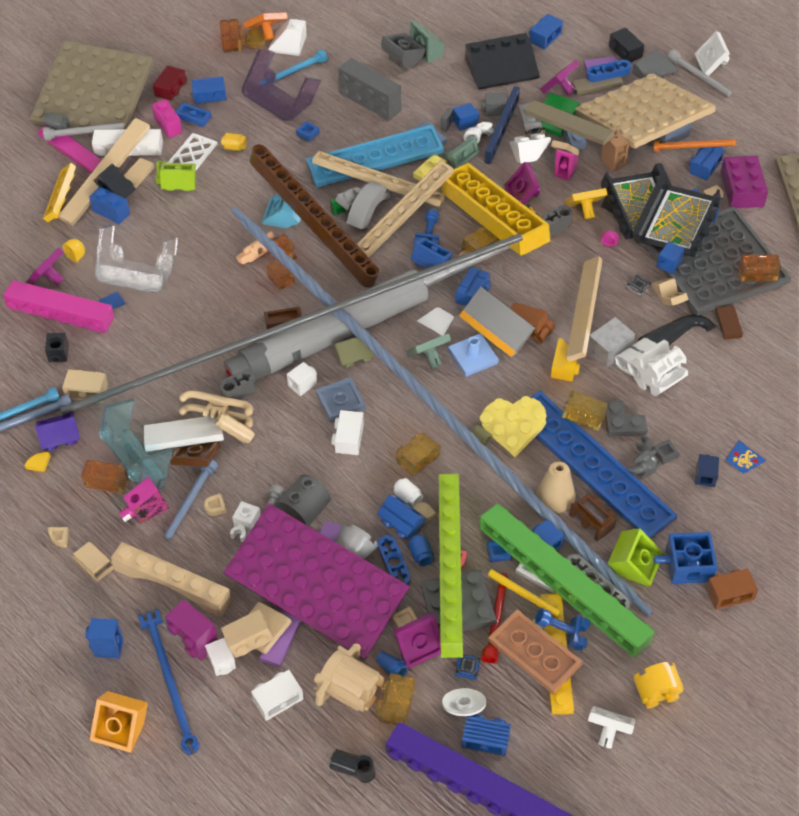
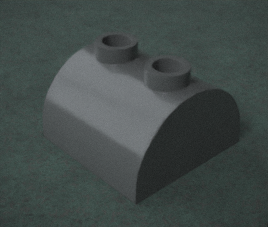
[381,33,426,69]
[275,474,331,526]

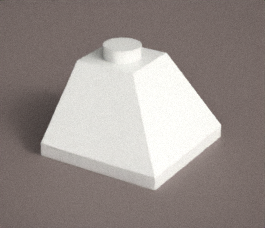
[269,19,307,56]

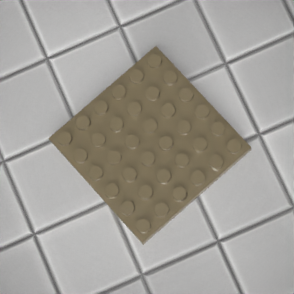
[29,40,154,136]

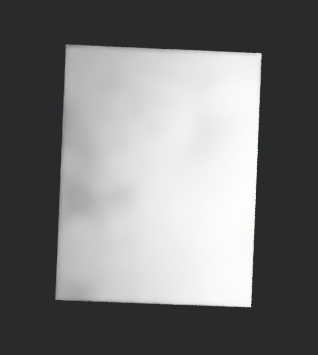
[587,317,635,368]

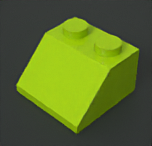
[608,528,664,587]

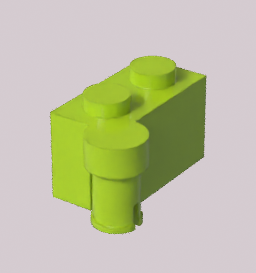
[155,161,196,191]

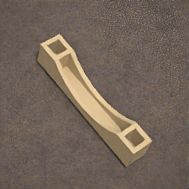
[111,542,232,618]

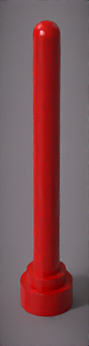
[481,573,508,664]

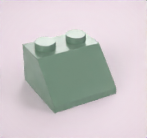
[410,20,445,63]

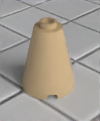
[536,462,576,513]

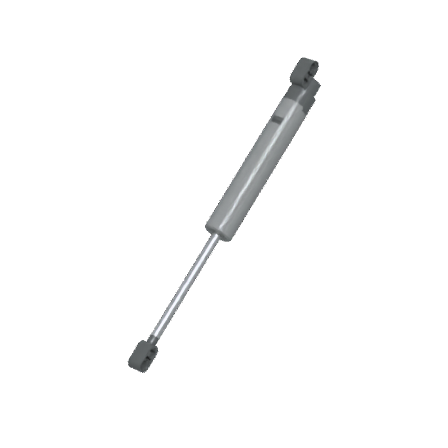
[220,205,572,400]

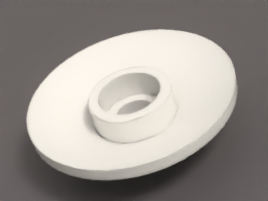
[442,688,486,716]

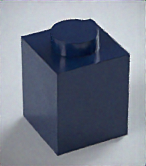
[695,454,719,487]

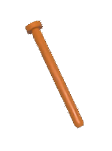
[654,139,736,152]

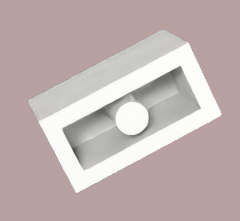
[332,410,364,455]
[251,670,303,721]

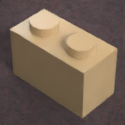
[62,369,108,403]
[221,609,274,658]

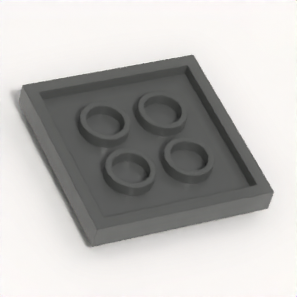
[420,569,497,632]

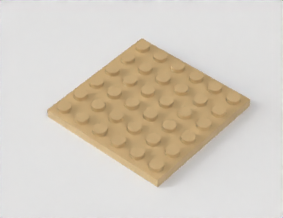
[575,74,716,149]

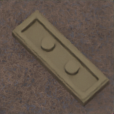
[572,77,623,96]

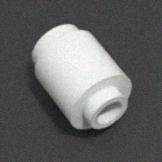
[394,478,423,507]

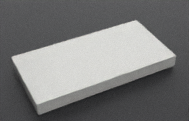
[144,415,224,451]

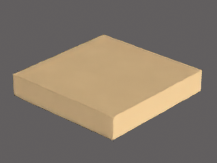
[249,602,292,655]

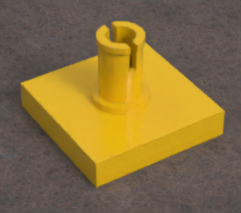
[564,188,607,219]

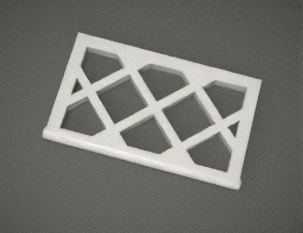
[167,133,218,170]

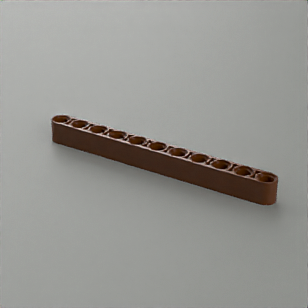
[250,144,379,287]

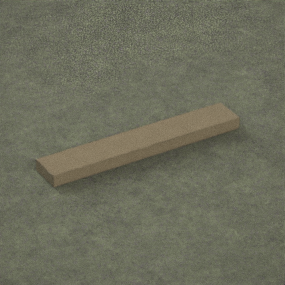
[524,100,614,145]

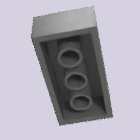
[338,58,401,121]

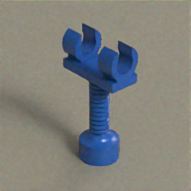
[413,209,440,248]
[535,608,590,651]

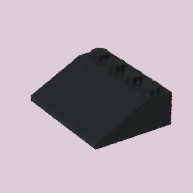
[465,33,540,90]

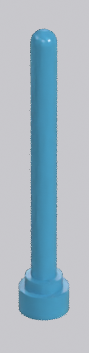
[258,49,328,87]
[0,387,60,421]

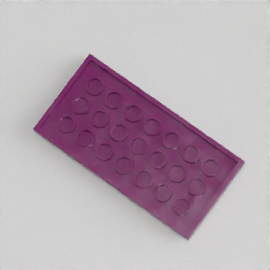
[223,503,410,660]

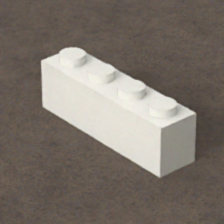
[92,129,163,156]

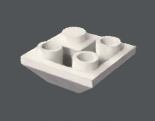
[510,133,551,163]

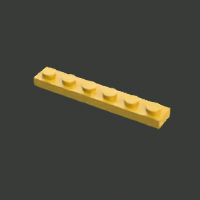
[540,594,574,714]

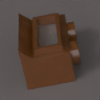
[569,493,616,542]

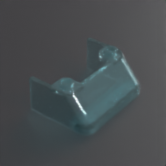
[99,398,172,490]

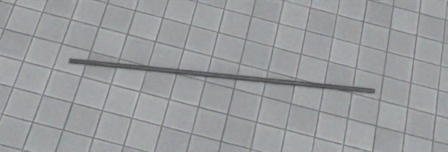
[60,233,523,415]

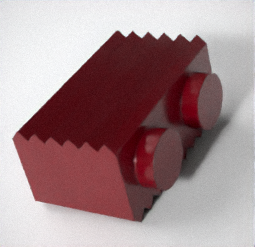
[153,65,187,101]

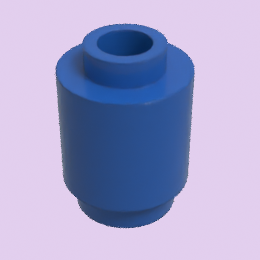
[408,535,434,566]

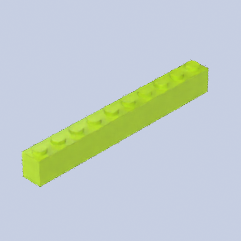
[439,474,463,658]

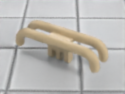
[179,390,254,428]

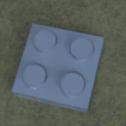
[316,377,366,422]

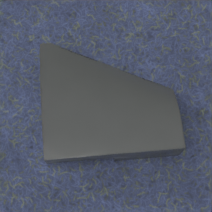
[633,49,678,79]

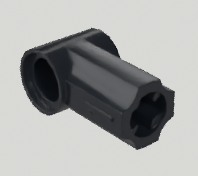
[329,749,376,783]

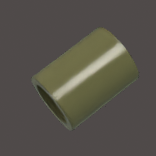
[471,425,492,446]

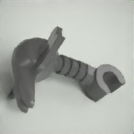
[627,436,662,479]

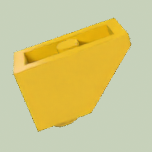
[551,338,580,382]

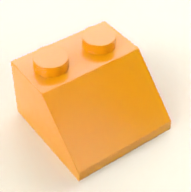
[90,691,148,752]

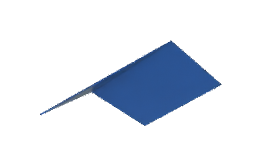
[98,292,127,309]

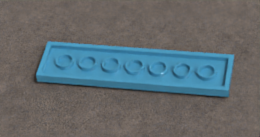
[306,124,444,188]

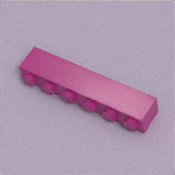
[3,280,114,333]

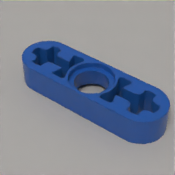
[586,60,631,82]
[378,535,411,586]

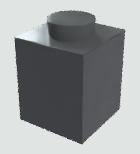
[482,92,506,116]

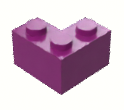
[165,599,218,661]

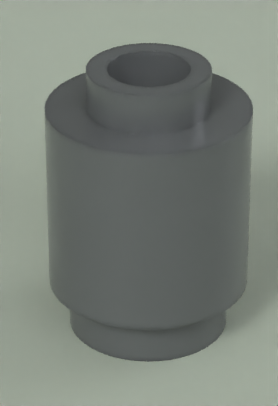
[43,112,70,130]

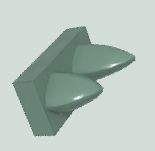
[444,137,480,169]

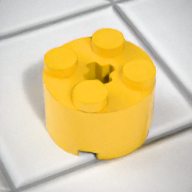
[633,662,684,709]

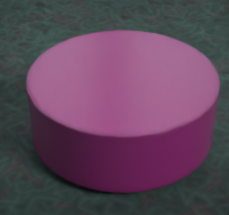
[601,231,619,246]

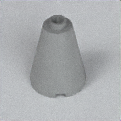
[336,522,378,559]

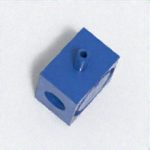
[653,532,718,584]

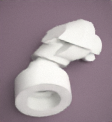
[464,122,494,144]

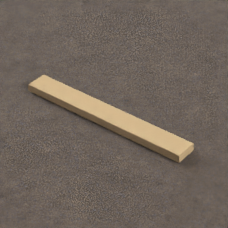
[58,118,150,226]
[312,151,445,207]
[357,160,454,257]
[566,256,602,362]

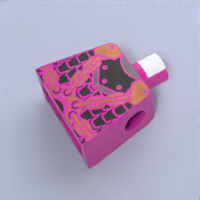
[118,477,169,523]

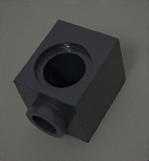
[45,332,69,362]

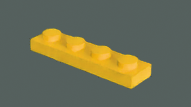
[43,163,76,222]

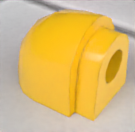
[62,239,85,263]

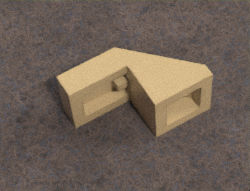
[651,278,688,306]

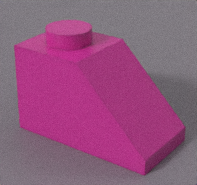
[554,149,578,181]

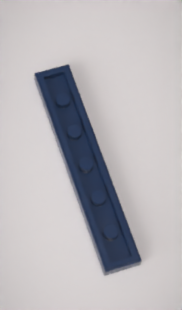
[485,86,520,164]

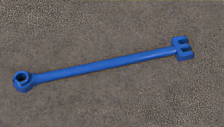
[138,608,199,755]

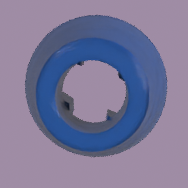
[376,651,408,681]

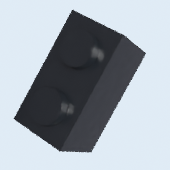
[609,27,644,63]
[93,163,136,199]

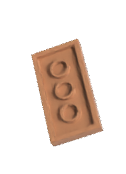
[488,609,582,695]

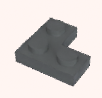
[603,400,648,437]

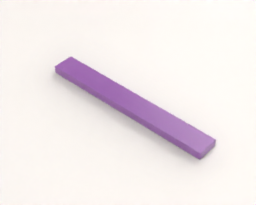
[260,521,341,668]

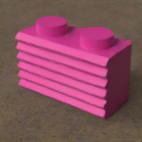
[152,99,182,138]

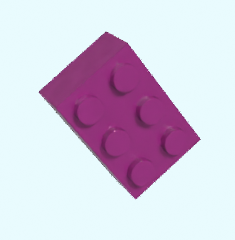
[721,156,768,208]

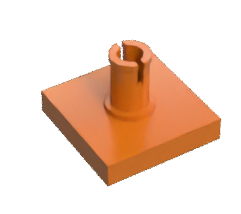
[243,13,288,41]

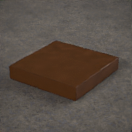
[170,441,221,467]

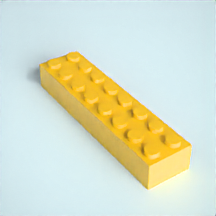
[441,163,550,256]

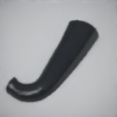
[638,314,716,346]

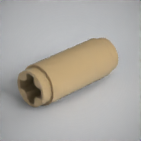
[215,413,255,444]

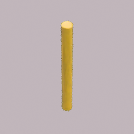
[488,569,562,618]

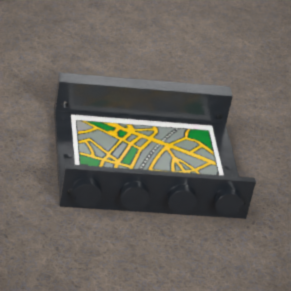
[601,163,672,240]
[632,176,723,257]

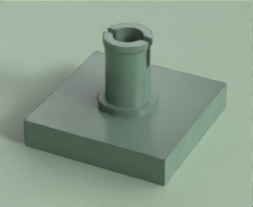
[406,333,451,369]

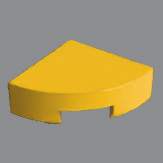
[24,452,51,472]

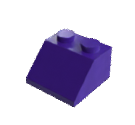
[35,412,80,451]

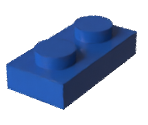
[175,102,212,127]

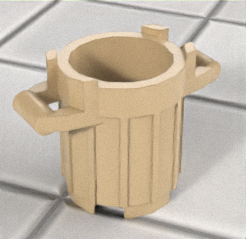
[313,644,384,712]

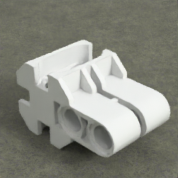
[615,338,688,397]

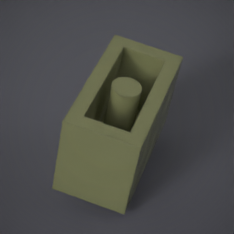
[332,333,375,368]

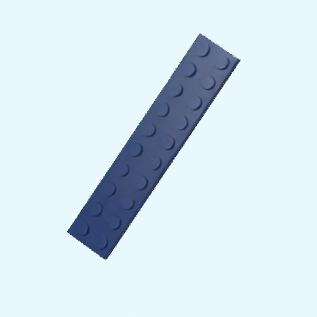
[530,391,677,539]

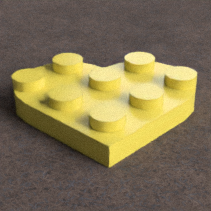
[480,396,547,458]

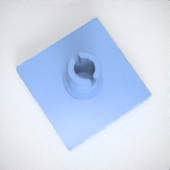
[448,333,499,377]

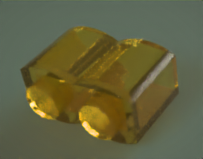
[396,432,441,476]

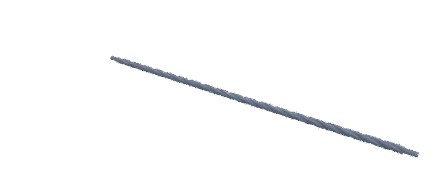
[231,207,653,617]

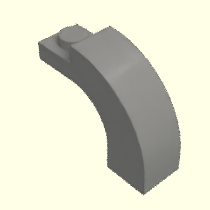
[346,182,391,229]

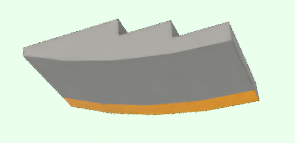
[459,287,535,358]

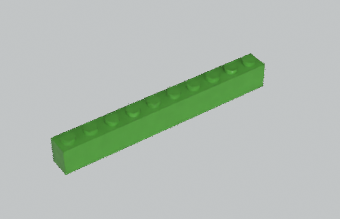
[479,503,655,658]

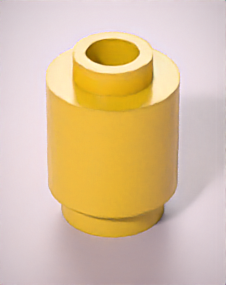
[221,133,247,151]

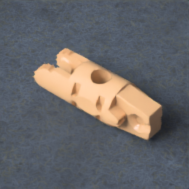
[236,231,278,264]

